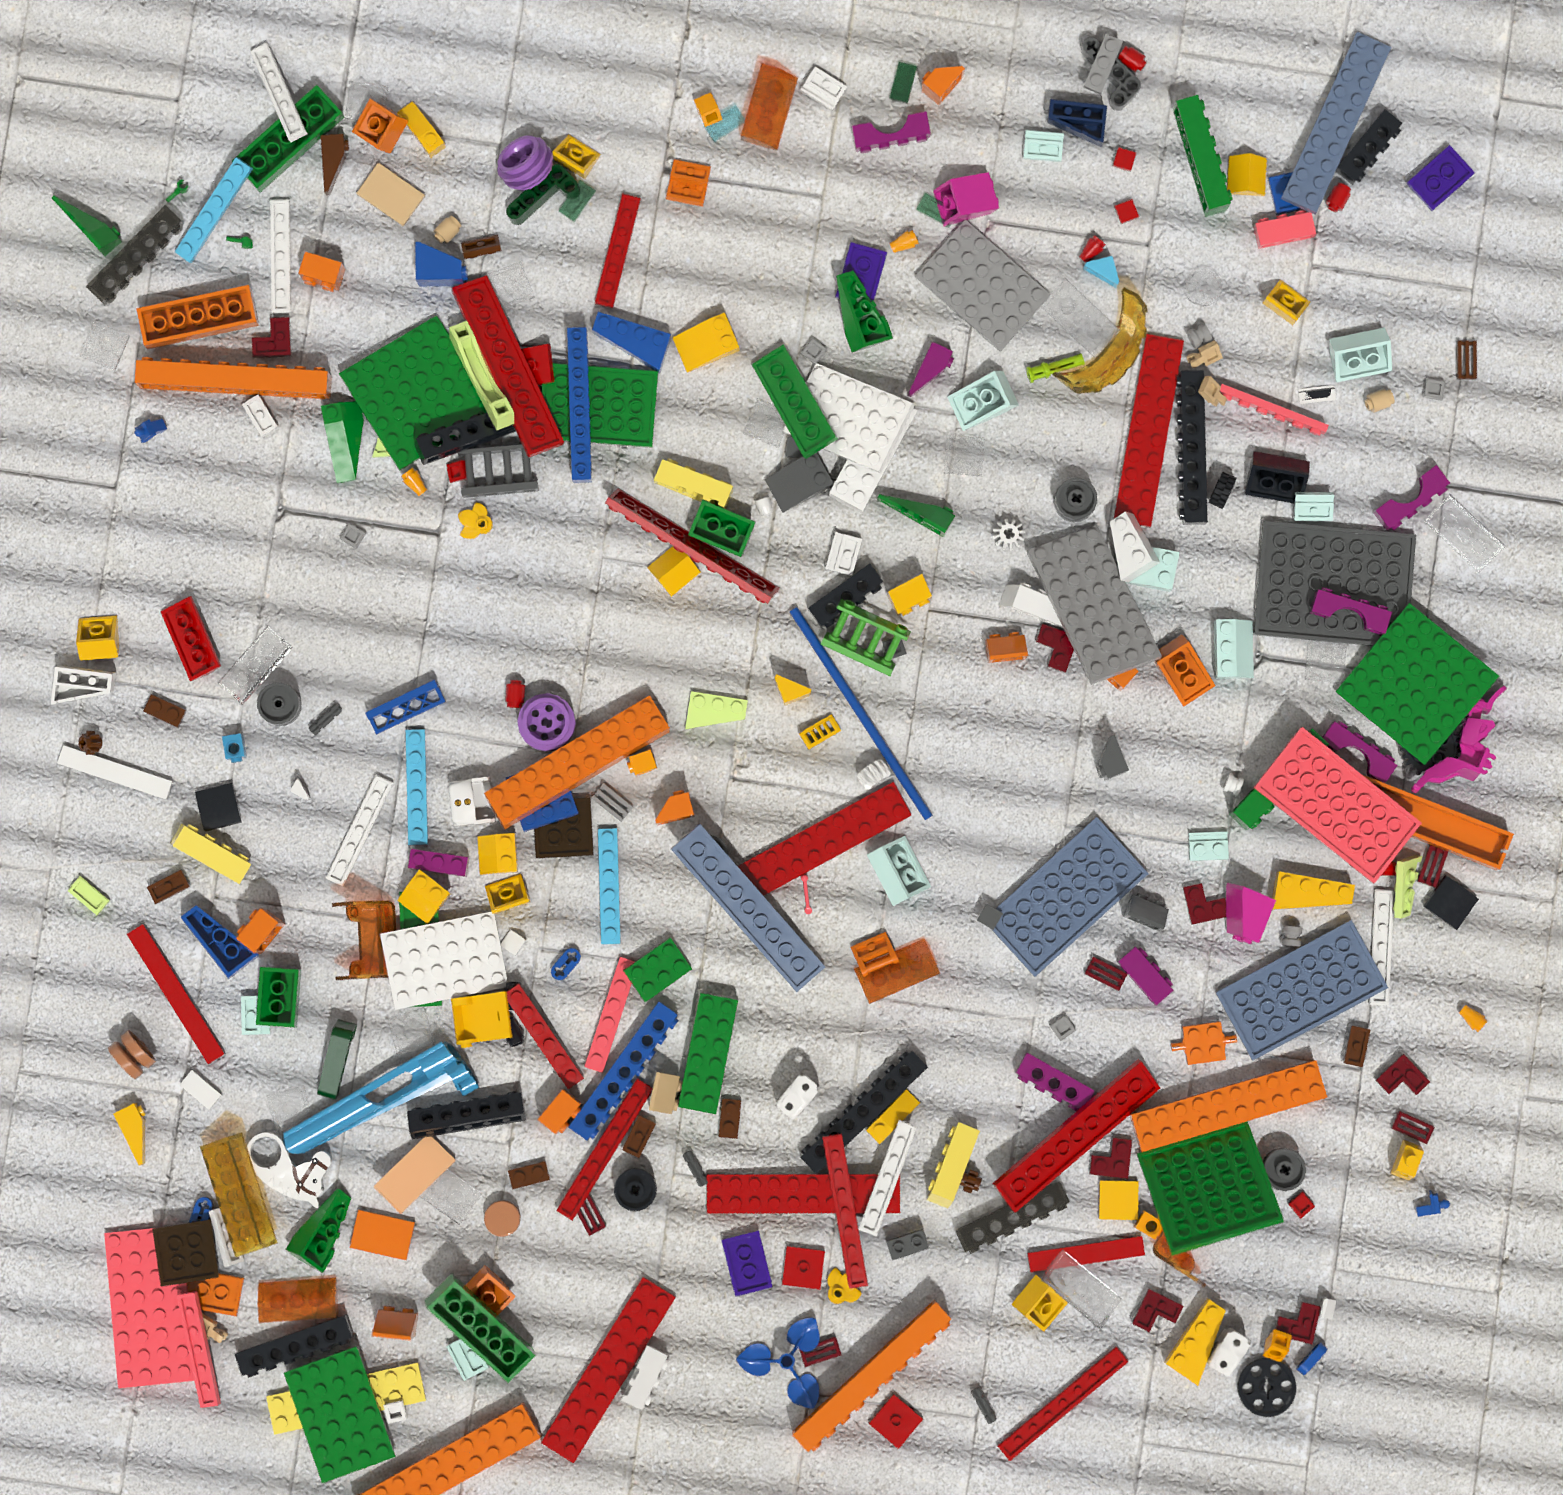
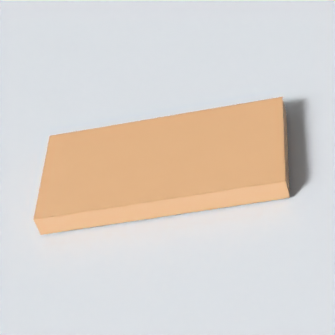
[374,1136,456,1214]

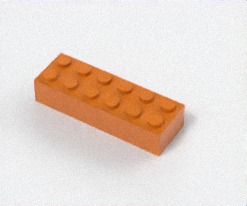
[136,285,259,349]

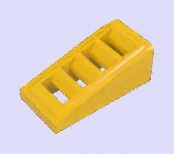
[799,714,841,750]

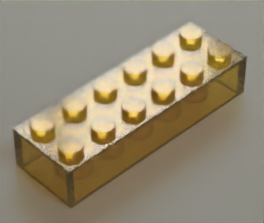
[200,1132,278,1257]

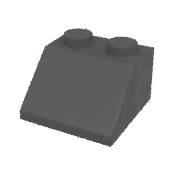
[1096,734,1129,781]

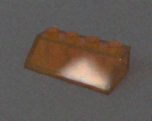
[741,63,798,150]
[854,939,940,1004]
[258,1277,339,1323]

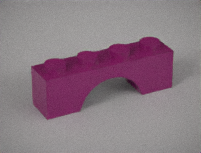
[851,112,931,153]
[1373,465,1450,531]
[1310,588,1392,635]
[1322,721,1398,783]

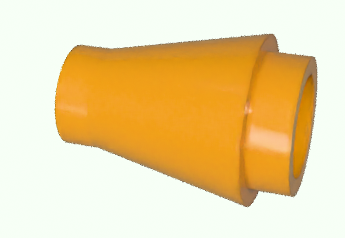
[890,230,919,253]
[401,467,427,496]
[1459,1005,1488,1032]

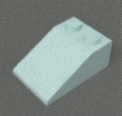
[948,371,1019,431]
[1117,547,1180,592]

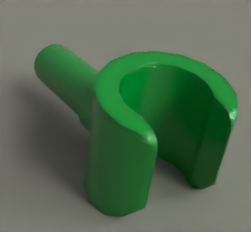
[165,180,188,203]
[226,236,253,249]

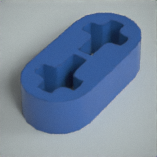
[551,948,581,980]
[189,1197,214,1223]
[1296,1342,1328,1376]

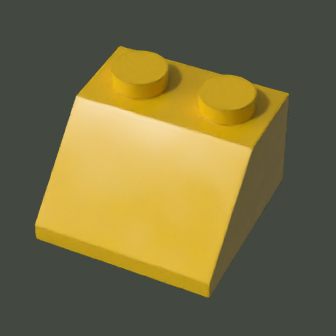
[887,574,932,616]
[76,615,119,660]
[477,833,518,875]
[397,869,451,924]
[1011,1275,1068,1332]

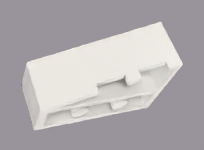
[1110,512,1160,583]
[999,582,1062,626]
[51,665,116,705]
[621,1344,670,1410]

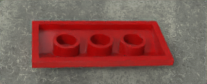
[161,596,221,681]

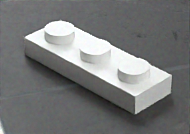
[208,1206,244,1267]

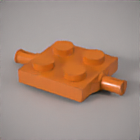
[1171,1021,1237,1065]

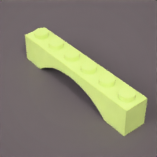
[449,321,514,430]

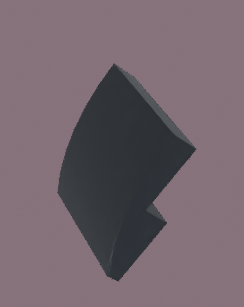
[195,783,242,832]
[1423,875,1479,930]

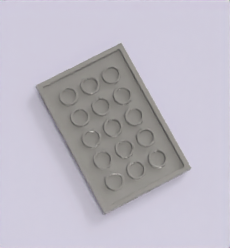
[915,220,1051,352]

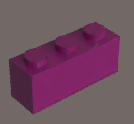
[408,849,470,877]
[1117,947,1174,1006]

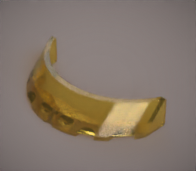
[1052,287,1148,394]

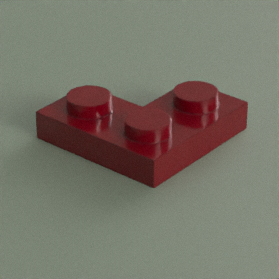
[252,317,292,358]
[1036,624,1074,673]
[1183,883,1226,925]
[1375,1054,1430,1095]
[1089,1138,1132,1179]
[1132,1289,1184,1333]
[1275,1302,1321,1344]

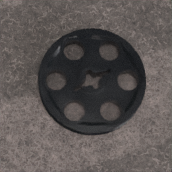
[1237,1358,1296,1417]

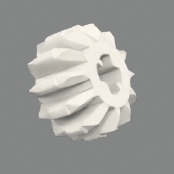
[992,518,1025,551]
[857,760,890,790]

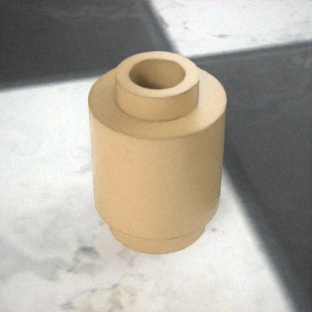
[434,216,462,244]
[1365,389,1395,413]

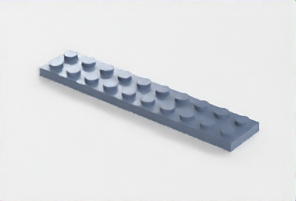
[1281,32,1392,215]
[670,823,825,992]

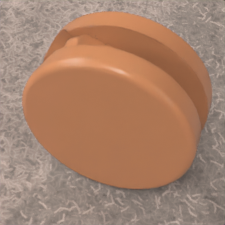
[484,1200,521,1237]

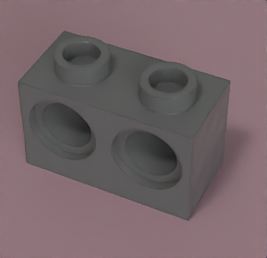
[886,1229,929,1261]

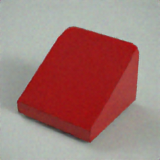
[446,460,467,483]

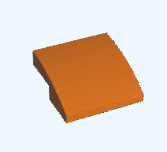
[666,159,711,207]

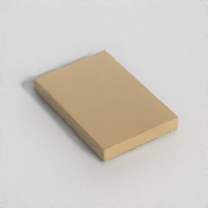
[356,163,425,227]

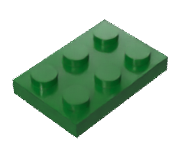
[623,937,692,1002]

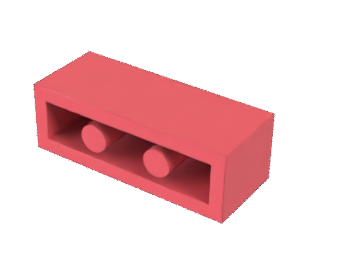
[1254,210,1316,249]

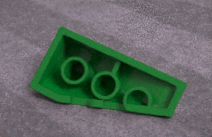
[51,196,122,257]
[836,271,893,353]
[321,402,364,484]
[877,494,955,537]
[285,1188,351,1273]

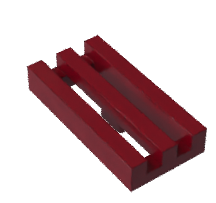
[1417,845,1449,888]
[1084,957,1128,991]
[1391,1111,1435,1144]
[577,1194,606,1236]
[799,1336,842,1367]

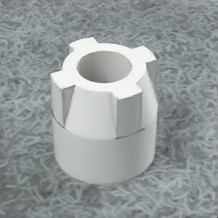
[755,497,773,516]

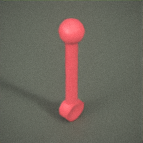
[801,874,812,914]

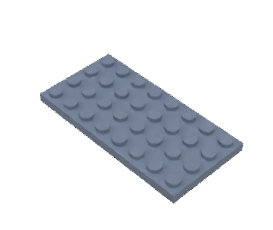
[991,817,1149,977]
[1215,920,1388,1061]

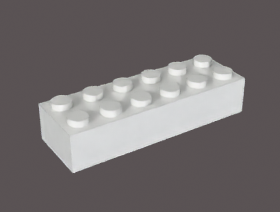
[829,408,917,514]

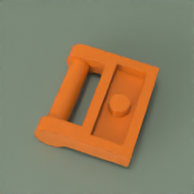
[851,932,899,977]

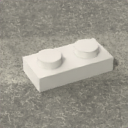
[242,395,278,437]

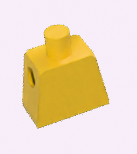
[1390,1139,1424,1181]

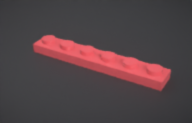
[1219,384,1329,436]
[585,957,635,1073]
[176,1291,221,1408]

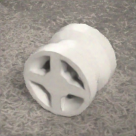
[1223,773,1244,796]

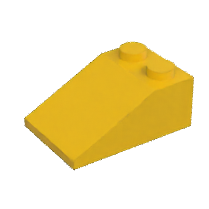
[672,312,740,373]

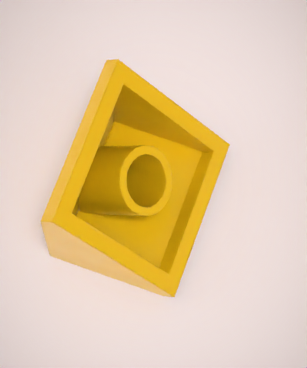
[552,135,601,179]
[1227,153,1267,196]
[1263,280,1310,326]
[647,546,701,597]
[775,674,812,706]
[485,874,531,914]

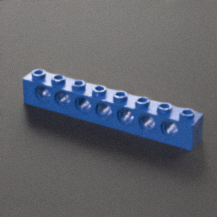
[567,327,592,483]
[569,1001,679,1141]

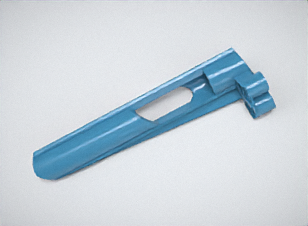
[283,1042,479,1154]

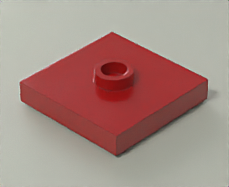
[521,344,555,385]
[782,1246,825,1290]
[869,1394,923,1449]

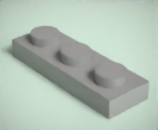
[1083,34,1123,95]

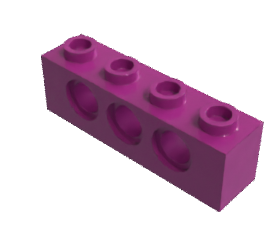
[1015,1053,1095,1111]

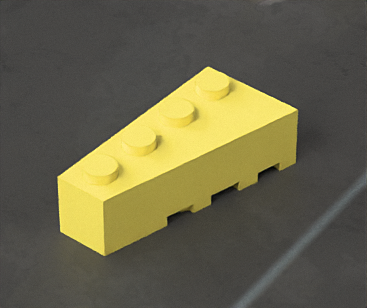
[654,458,733,509]
[170,823,251,884]
[927,1122,980,1208]

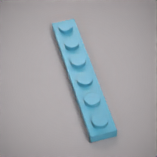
[175,157,253,263]
[405,729,428,845]
[598,828,621,944]

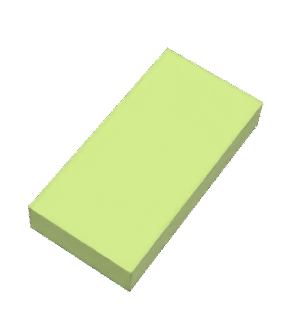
[68,876,110,915]

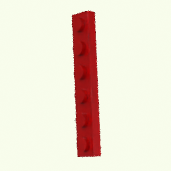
[506,983,584,1089]

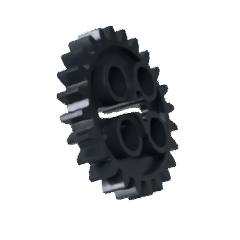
[1399,729,1461,776]

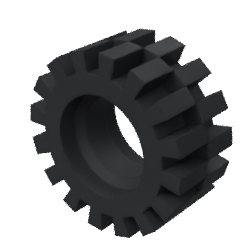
[1209,472,1237,509]

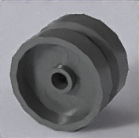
[1054,478,1097,522]
[257,683,302,726]
[1262,1148,1306,1191]

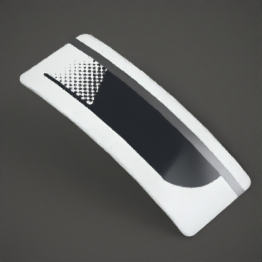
[1298,385,1336,404]

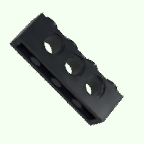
[1335,109,1402,185]
[808,564,883,628]

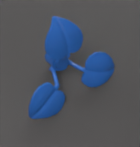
[736,1318,820,1409]

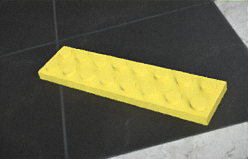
[266,1362,426,1435]

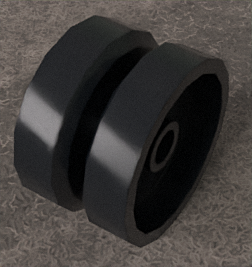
[614,1168,657,1211]

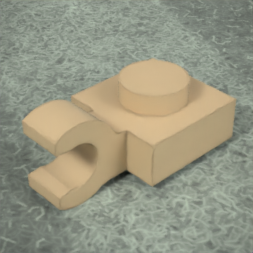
[1186,340,1223,368]
[1198,376,1227,406]
[202,1313,228,1343]

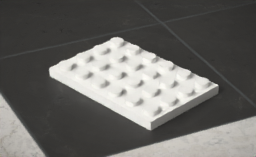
[782,363,915,473]
[380,912,508,1010]

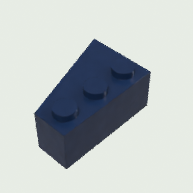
[1047,99,1107,148]

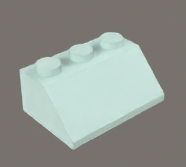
[1329,328,1392,382]
[1214,619,1254,679]
[867,836,931,906]

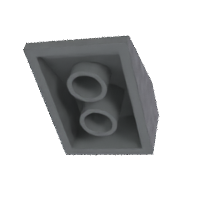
[765,453,833,513]
[1123,893,1169,931]

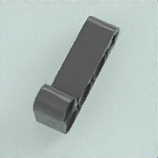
[1081,37,1141,111]

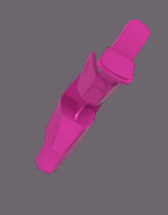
[1411,686,1508,793]

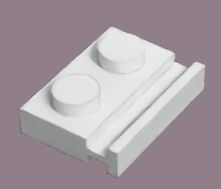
[800,67,847,111]
[825,532,862,576]

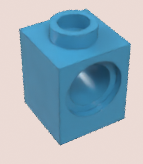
[222,733,247,763]

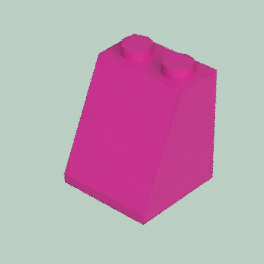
[933,172,999,227]
[1226,883,1276,945]

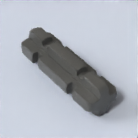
[309,704,342,735]
[683,1150,708,1187]
[971,1387,997,1424]

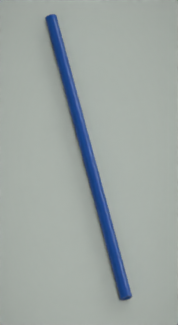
[789,607,933,820]

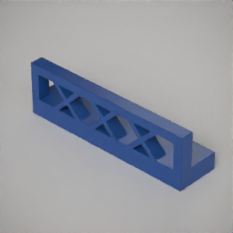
[365,680,446,735]

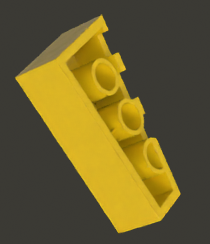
[1272,871,1355,910]
[1164,1298,1226,1386]

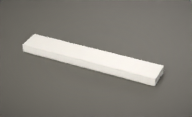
[250,42,308,142]
[270,199,291,314]
[57,745,173,800]
[326,775,394,887]
[1369,889,1394,1006]
[859,1120,917,1236]

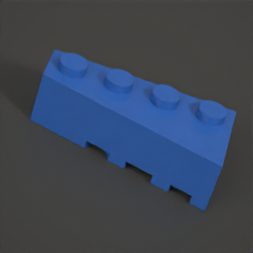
[592,312,671,373]
[181,905,259,980]

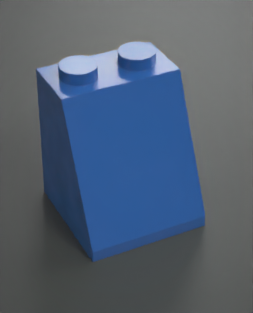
[415,242,468,287]

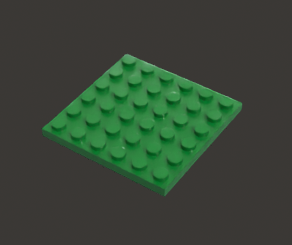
[339,315,487,471]
[1335,603,1500,765]
[1137,1121,1284,1256]

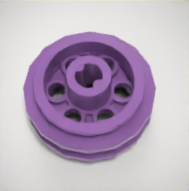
[497,136,553,190]
[517,693,576,752]

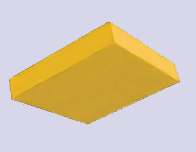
[1099,1180,1139,1220]

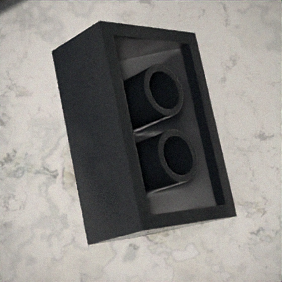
[1245,451,1310,504]

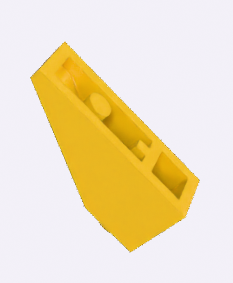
[397,101,446,158]
[866,1089,920,1144]
[113,1103,146,1166]

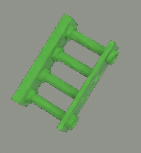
[821,599,911,676]

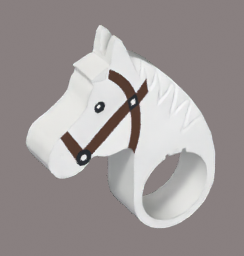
[246,1131,332,1208]

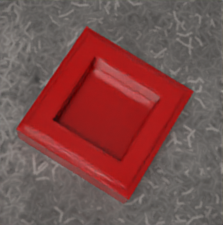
[1112,147,1136,172]
[1114,199,1139,224]
[1288,1192,1315,1219]

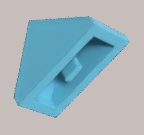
[1083,256,1119,288]

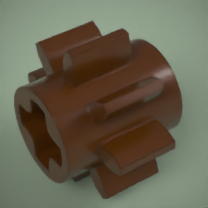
[78,731,103,755]
[960,1169,982,1194]

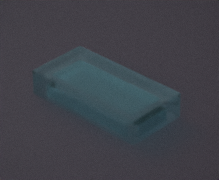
[704,105,746,142]

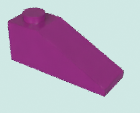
[908,342,954,397]

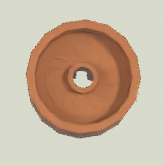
[108,1030,157,1079]

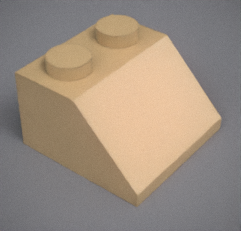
[649,1072,683,1114]

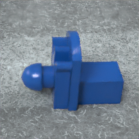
[134,419,167,443]
[1416,1190,1450,1217]

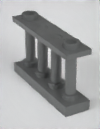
[458,441,539,498]

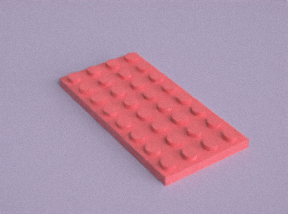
[1253,727,1422,884]
[104,1227,194,1388]

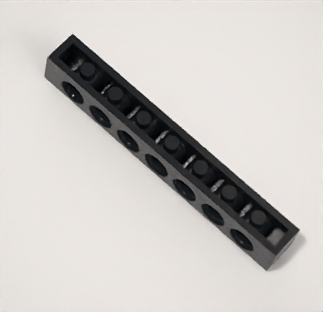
[1176,370,1208,525]
[800,1050,928,1174]

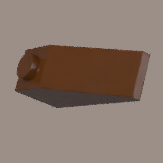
[321,134,349,196]

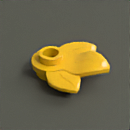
[458,502,493,539]
[827,1268,862,1304]

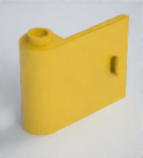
[451,991,512,1048]

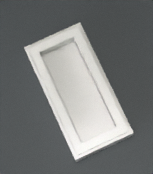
[180,1070,222,1110]

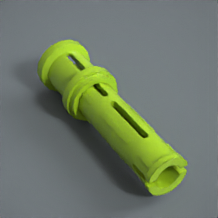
[1026,353,1085,383]

